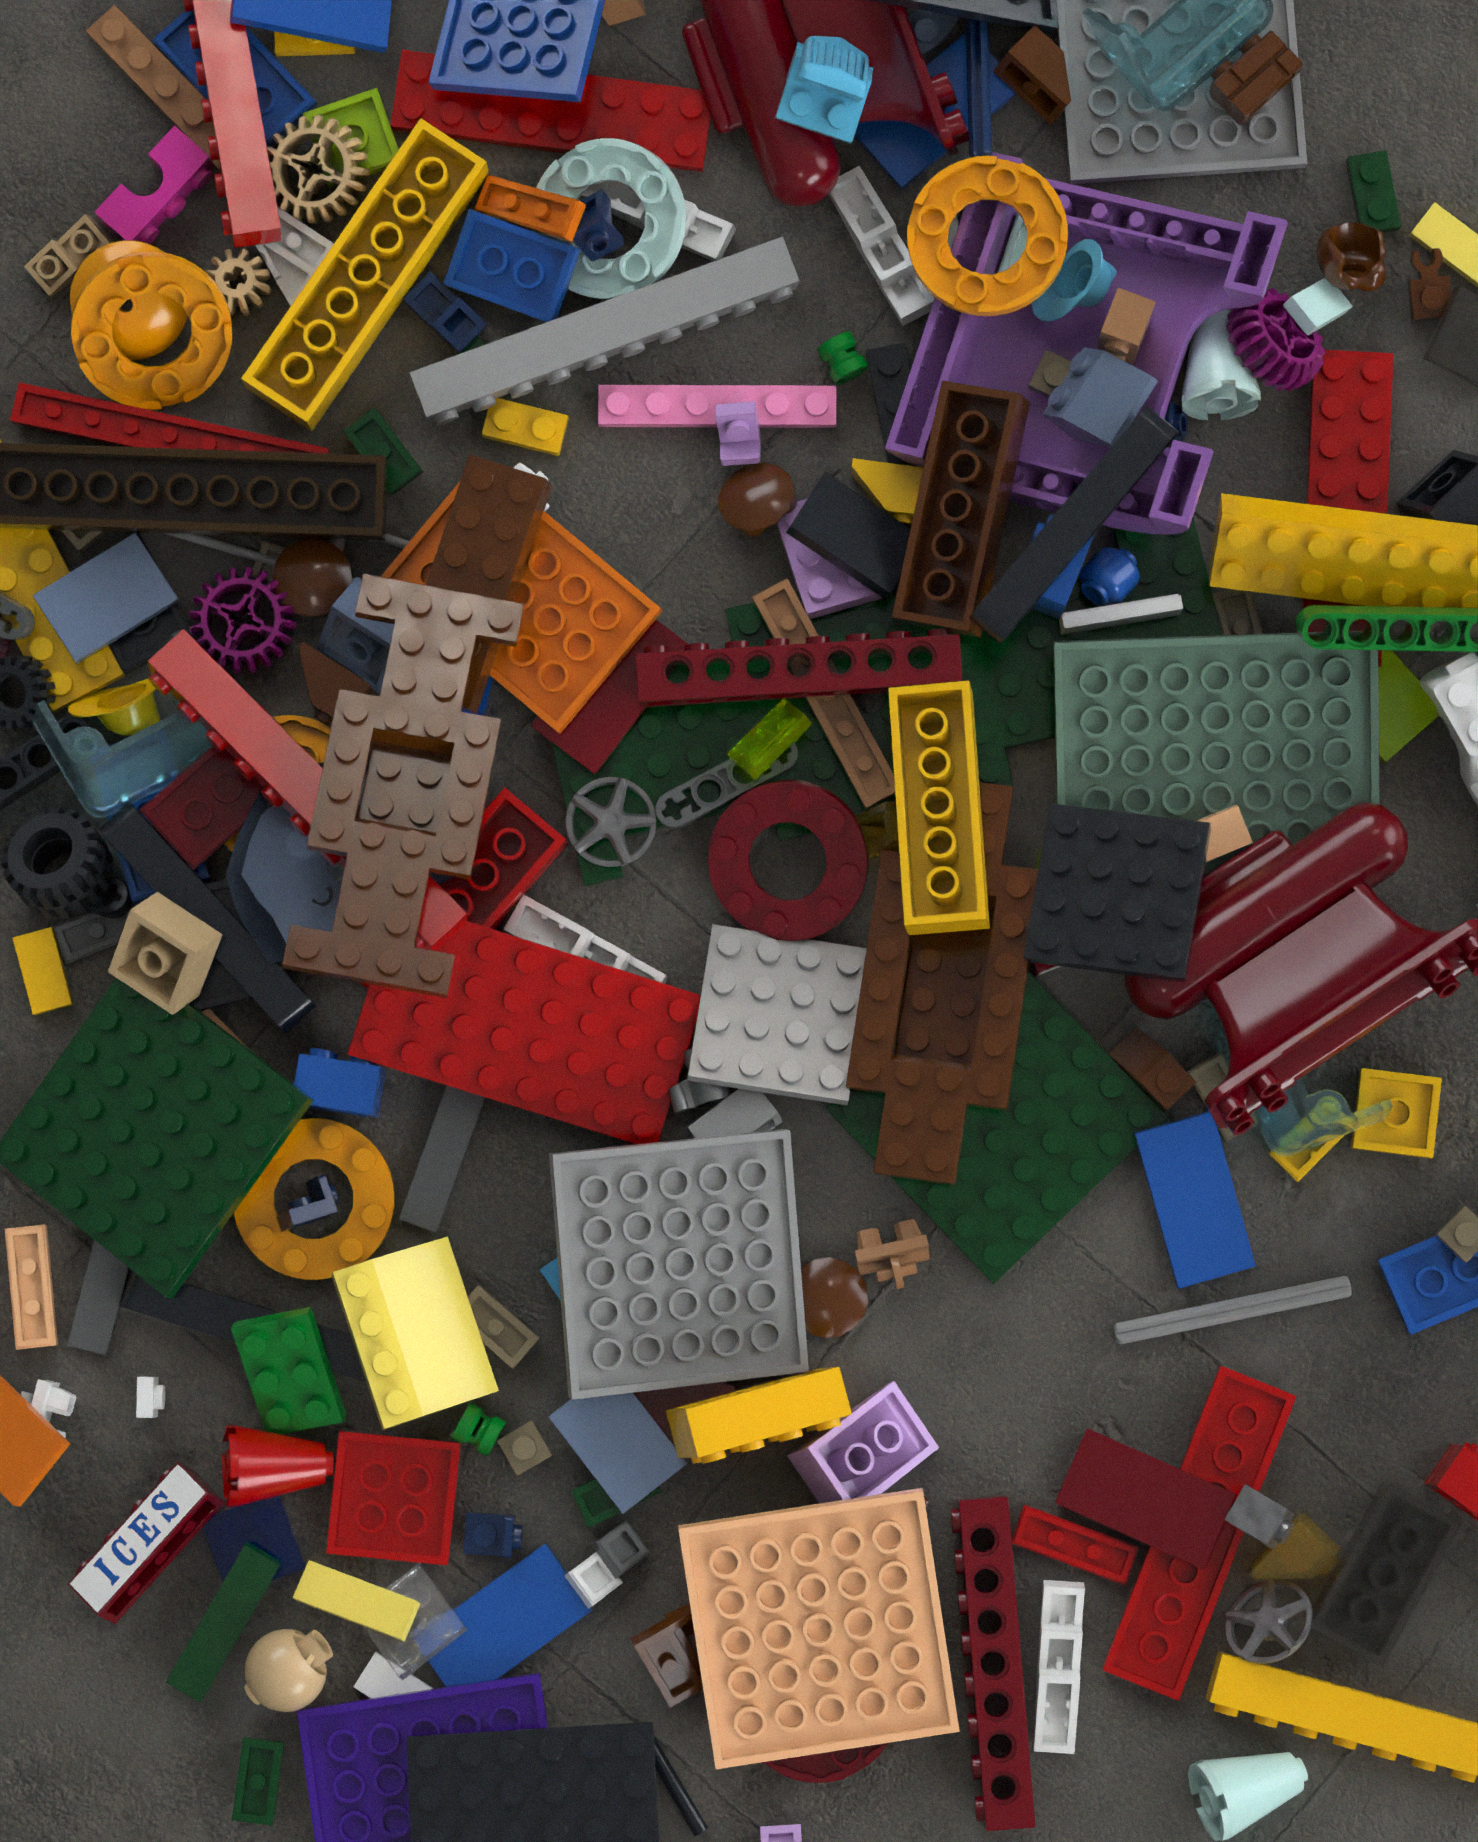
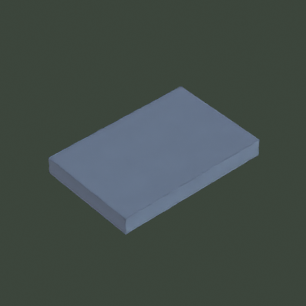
[33,533,179,664]
[548,1393,688,1514]

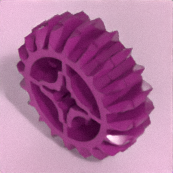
[1225,287,1326,392]
[189,566,297,675]

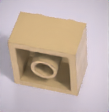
[108,892,223,1015]

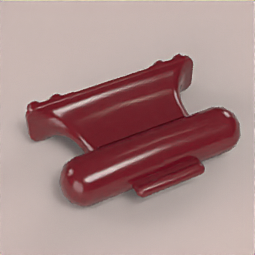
[682,0,969,207]
[1124,802,1478,1135]

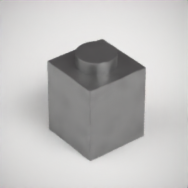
[1224,1484,1294,1550]

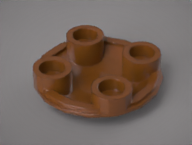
[718,463,797,537]
[272,538,352,617]
[801,1257,868,1338]

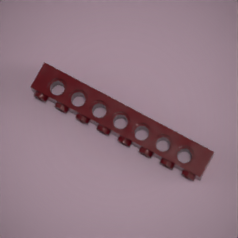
[636,629,962,707]
[951,1495,1036,1831]

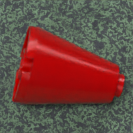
[222,1425,333,1507]

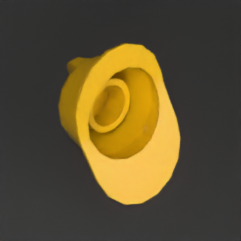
[68,679,160,736]

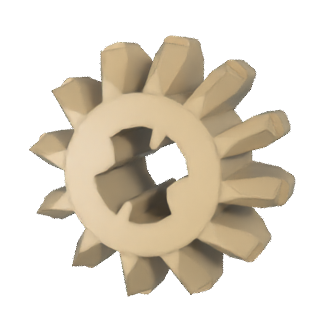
[205,248,271,316]

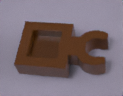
[1407,248,1454,320]

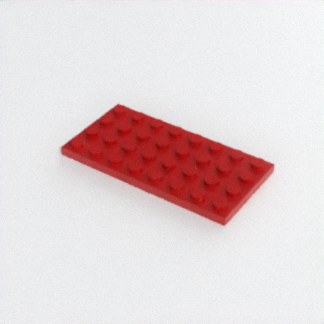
[347,921,701,1144]

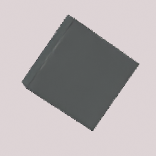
[592,1520,650,1579]

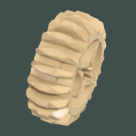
[267,115,369,224]

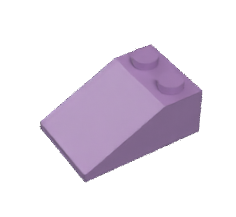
[787,1381,939,1504]

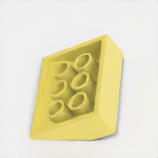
[331,1237,499,1430]

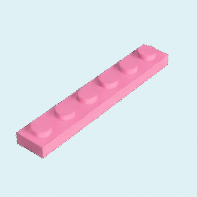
[598,385,836,428]

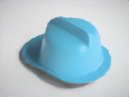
[1032,239,1117,322]

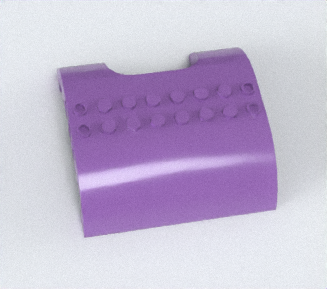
[885,152,1288,535]

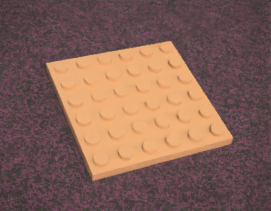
[678,1488,960,1769]

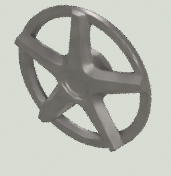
[566,777,656,867]
[1225,1578,1313,1664]

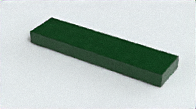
[165,1542,282,1703]

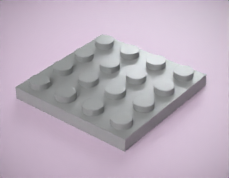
[687,924,867,1106]

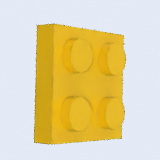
[1351,1068,1442,1159]

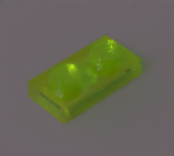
[727,698,812,780]

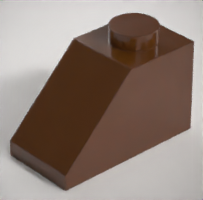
[993,26,1071,125]
[299,642,374,727]
[1108,1026,1196,1112]

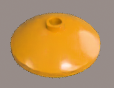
[70,240,188,360]

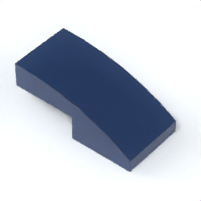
[403,271,487,354]

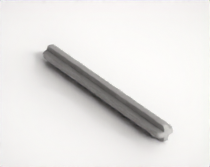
[1114,1276,1352,1344]

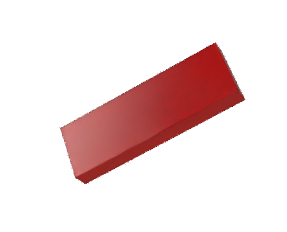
[1011,1504,1139,1586]

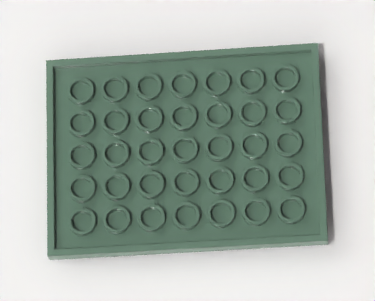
[1053,631,1380,877]

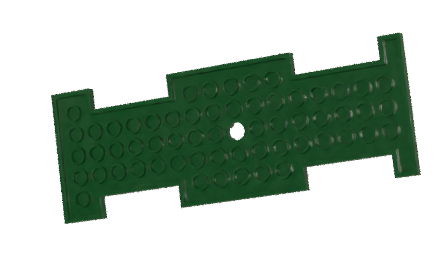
[551,517,1222,887]

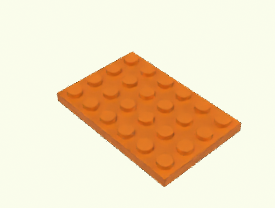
[380,480,663,734]

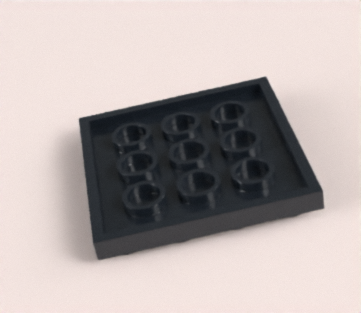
[1023,803,1211,983]

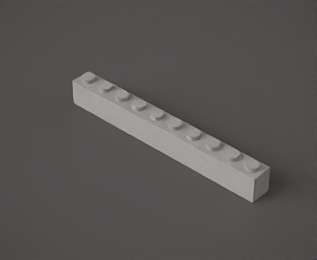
[409,236,800,426]

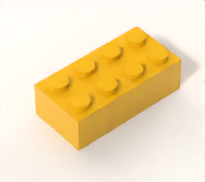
[666,1367,852,1464]

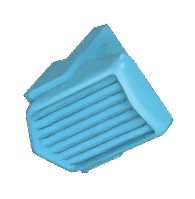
[775,36,873,144]

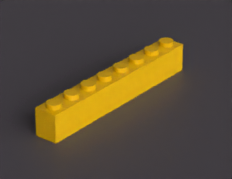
[1205,1651,1478,1783]

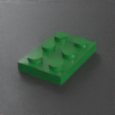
[231,1307,346,1434]

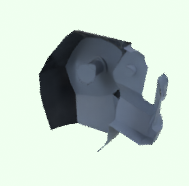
[226,751,453,964]

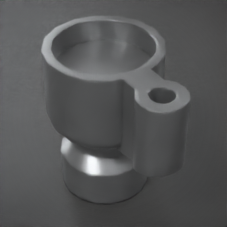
[668,1048,731,1114]

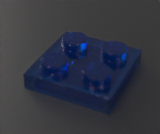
[203,1496,306,1581]

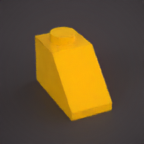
[851,458,923,527]

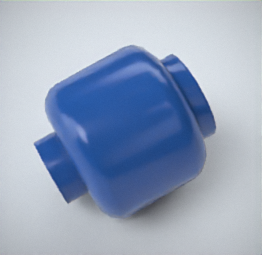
[1080,547,1140,606]

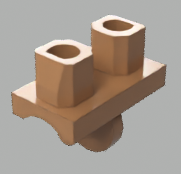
[855,1219,930,1290]

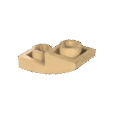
[24,214,113,297]

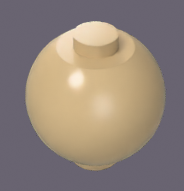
[244,1629,333,1712]

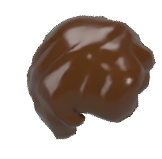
[1316,222,1386,292]

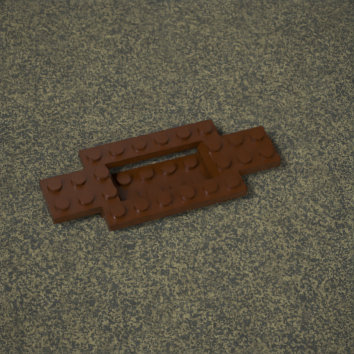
[846,782,1038,1185]

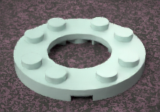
[531,138,686,300]

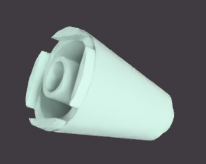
[1181,310,1261,420]
[1188,1752,1308,1842]

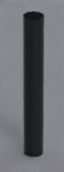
[645,1721,708,1836]

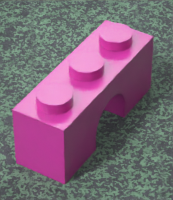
[94,125,214,244]

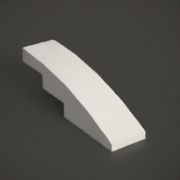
[829,166,935,326]
[580,181,736,261]
[504,894,669,984]
[1033,1580,1085,1754]

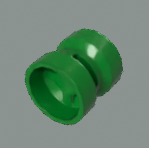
[816,331,869,385]
[452,1402,507,1457]

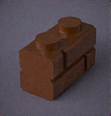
[1209,30,1303,126]

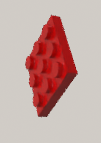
[326,1431,461,1566]

